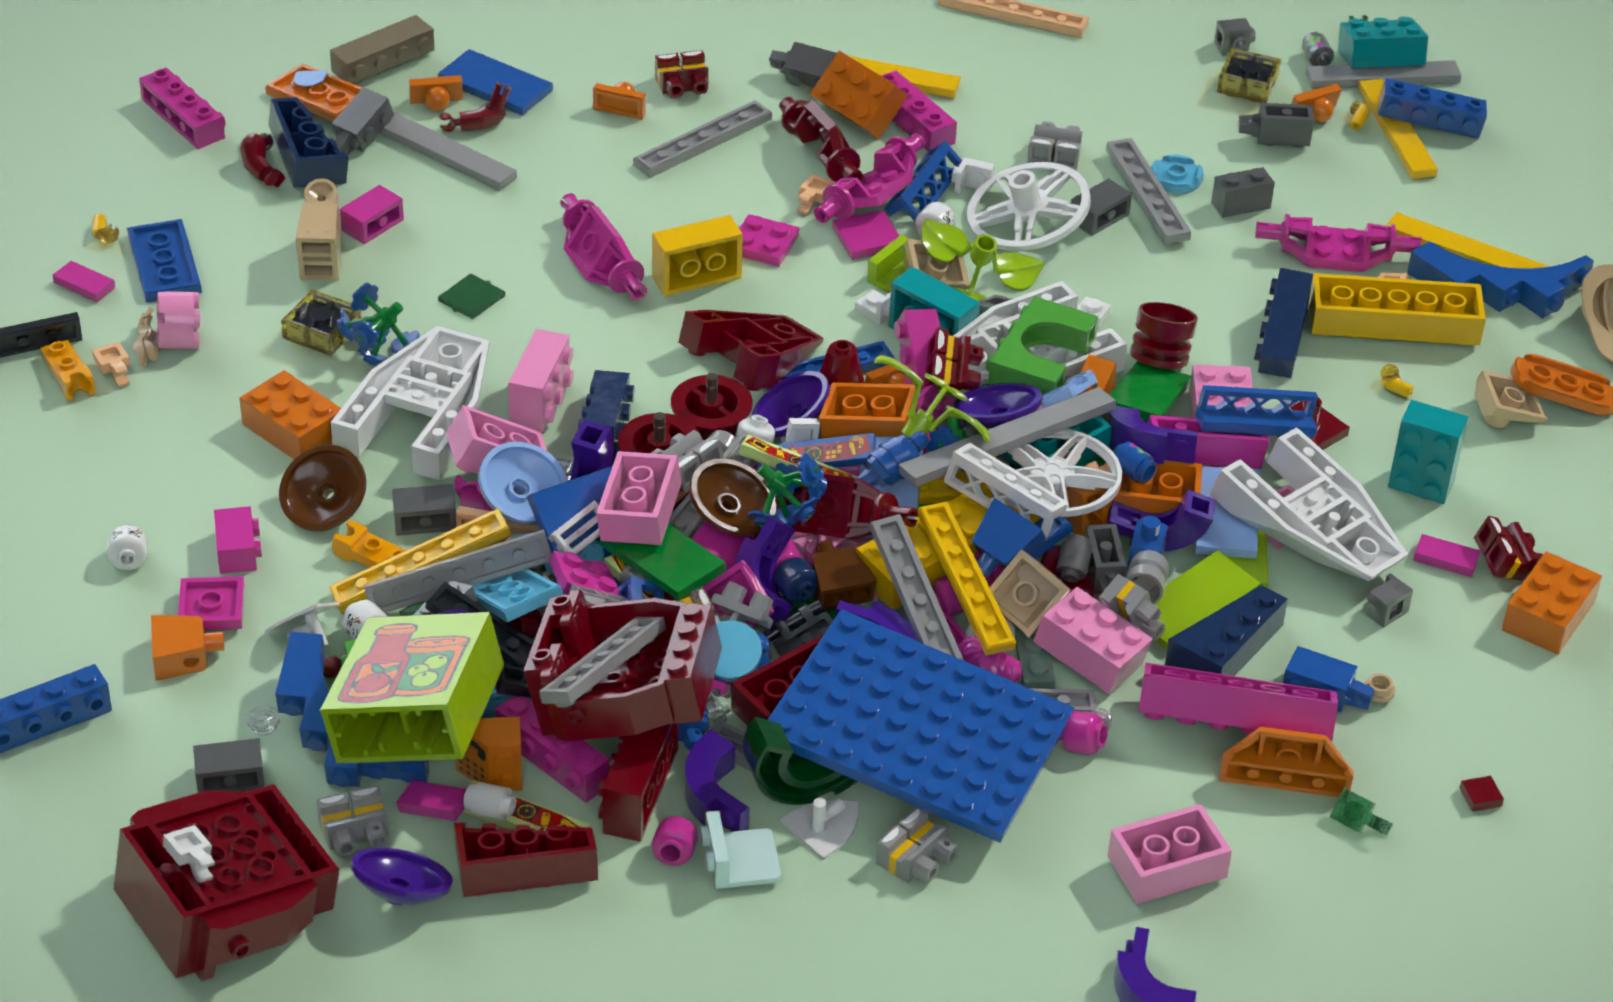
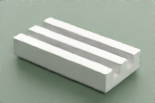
[548,500,600,555]

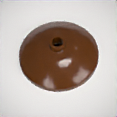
[279,445,367,531]
[689,458,776,537]

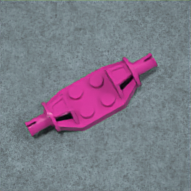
[814,133,925,223]
[560,193,647,301]
[1255,214,1422,272]

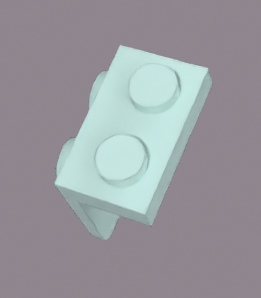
[700,811,781,889]

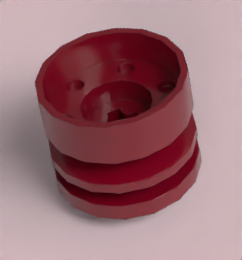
[1130,302,1198,369]

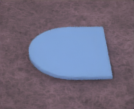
[294,70,327,87]

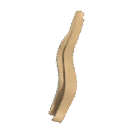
[133,307,159,367]

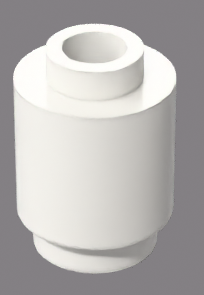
[464,782,516,821]

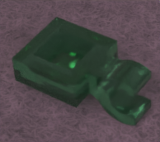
[1329,788,1393,835]

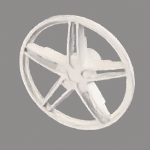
[967,162,1091,251]
[986,429,1122,517]

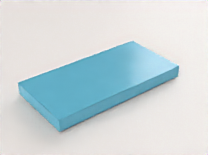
[473,569,564,622]

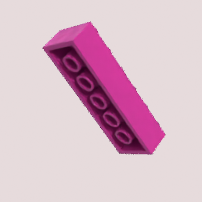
[1138,663,1338,741]

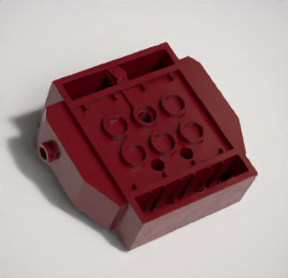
[524,589,722,741]
[114,784,340,981]

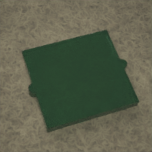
[438,273,506,320]

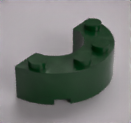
[743,717,858,805]

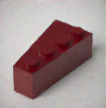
[454,822,598,897]

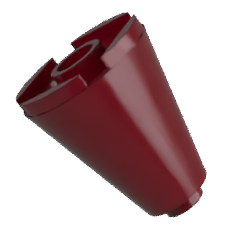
[819,340,865,416]

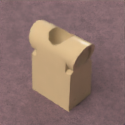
[296,179,342,280]

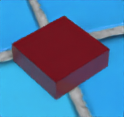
[1459,775,1504,812]

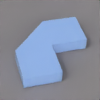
[1042,369,1098,408]

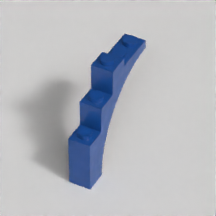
[1407,241,1594,319]
[275,631,429,787]

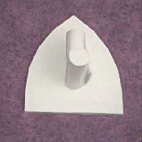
[264,602,340,646]
[779,798,858,860]

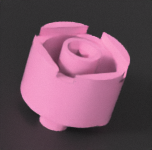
[156,291,200,349]

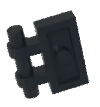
[764,600,833,657]

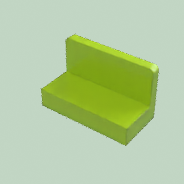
[867,234,910,293]

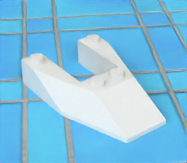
[953,281,1127,387]
[331,326,490,481]
[1209,427,1409,581]

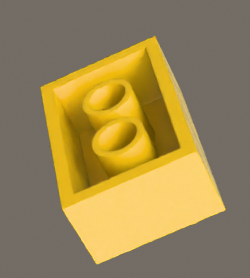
[652,215,743,296]

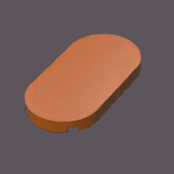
[1510,354,1613,415]

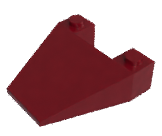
[678,310,824,391]

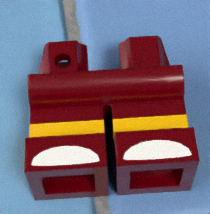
[655,50,709,97]
[924,327,984,392]
[1473,516,1543,580]

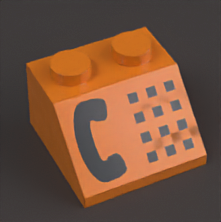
[455,717,523,791]

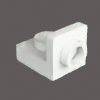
[952,157,995,194]
[855,289,891,325]
[780,418,820,443]

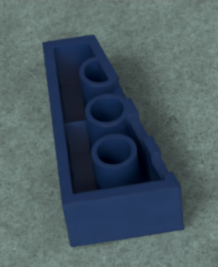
[269,97,349,188]
[578,370,635,466]
[1165,585,1288,676]

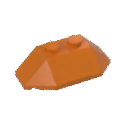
[1219,726,1354,799]

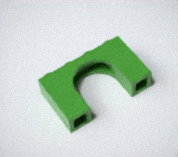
[986,296,1098,395]

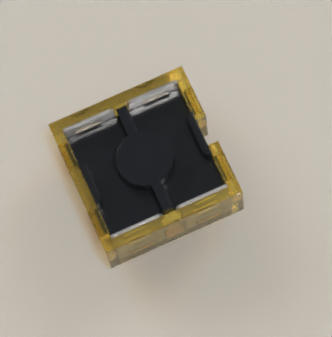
[1217,48,1282,103]
[281,289,362,356]

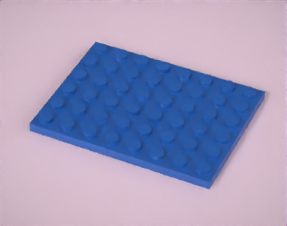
[768,609,1075,843]

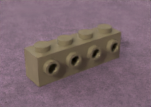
[330,15,435,84]

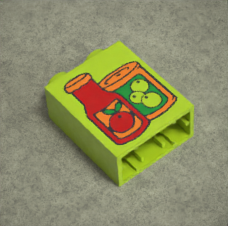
[320,612,504,764]

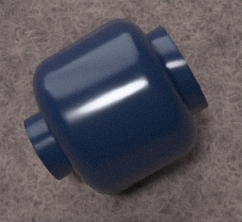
[774,557,816,603]

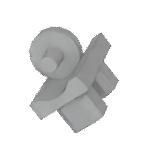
[711,581,773,629]

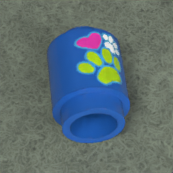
[1113,441,1157,483]

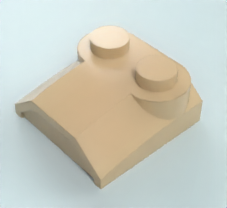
[903,239,970,290]
[1475,370,1547,428]
[990,549,1070,638]

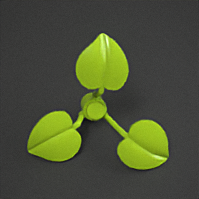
[921,218,1045,301]
[874,355,990,444]

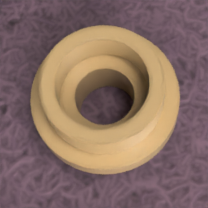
[1364,673,1395,703]

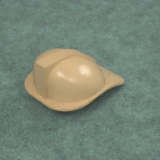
[1581,264,1613,362]

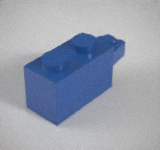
[1283,646,1374,712]

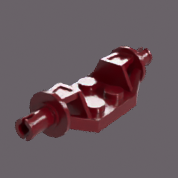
[779,97,864,182]
[775,474,918,540]

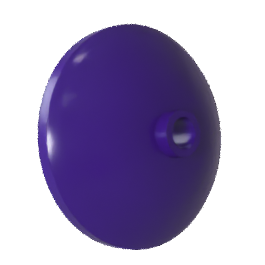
[751,371,830,437]
[953,382,1042,429]
[351,847,453,905]

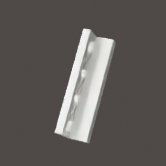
[943,443,1069,540]

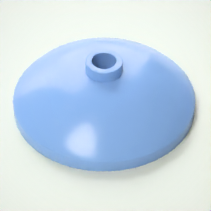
[478,442,567,524]

